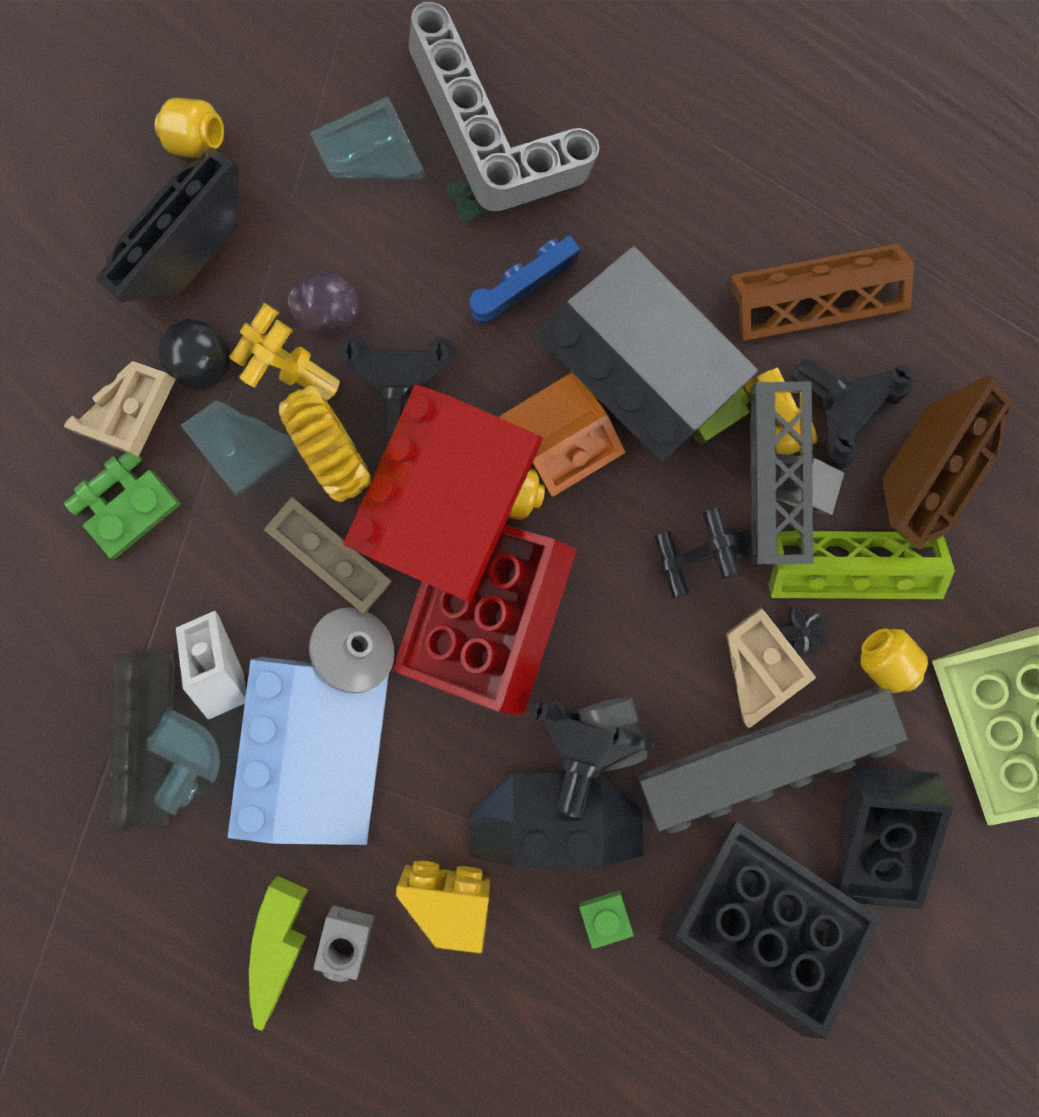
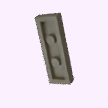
[264,497,393,614]

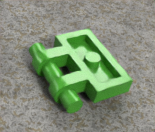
[64,452,181,559]

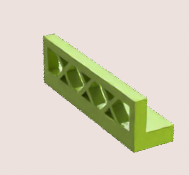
[769,531,955,599]

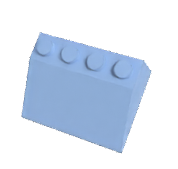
[227,657,389,845]

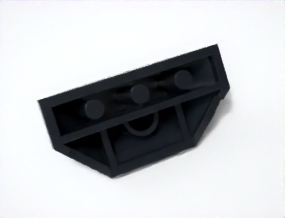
[96,147,239,302]
[470,771,643,867]

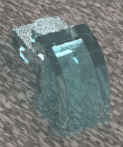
[146,706,220,815]

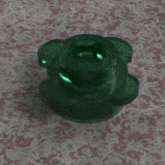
[447,180,492,222]

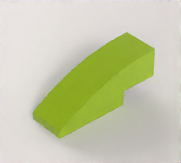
[249,876,308,1031]

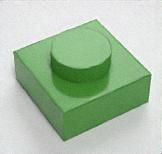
[579,890,634,949]

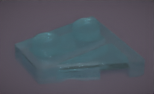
[181,400,299,497]

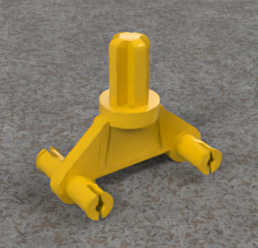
[229,303,340,400]

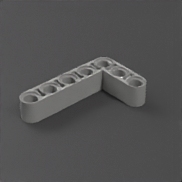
[408,2,600,211]

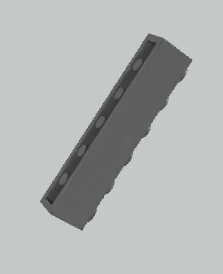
[636,686,908,833]

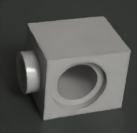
[776,454,844,515]
[313,905,374,982]

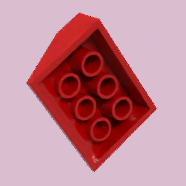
[343,384,544,603]
[392,525,577,715]

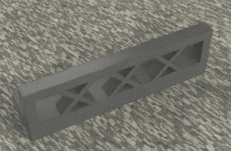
[750,381,813,564]

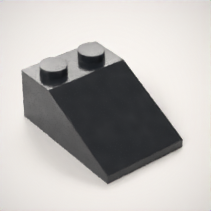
[835,766,954,909]

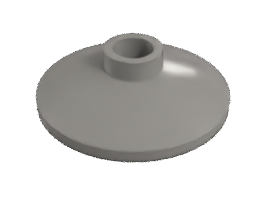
[309,607,394,693]

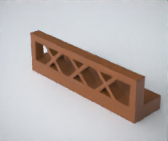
[730,244,914,341]

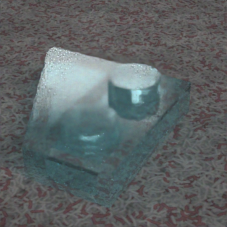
[310,96,425,179]

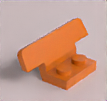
[499,373,626,497]

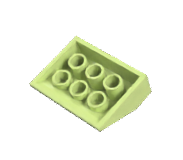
[932,626,1039,826]

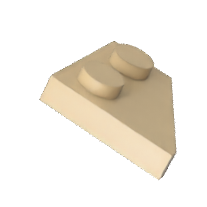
[64,361,175,457]
[726,608,816,728]

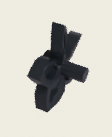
[779,607,828,657]

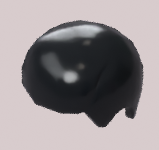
[158,318,230,389]

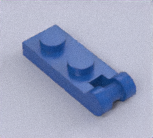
[470,235,580,324]

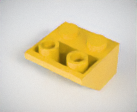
[396,861,491,953]

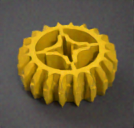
[279,385,371,502]

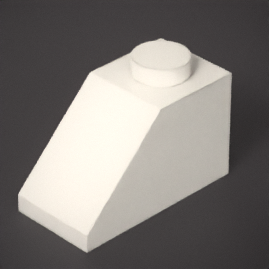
[176,611,246,720]

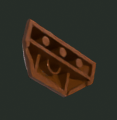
[882,376,1014,550]

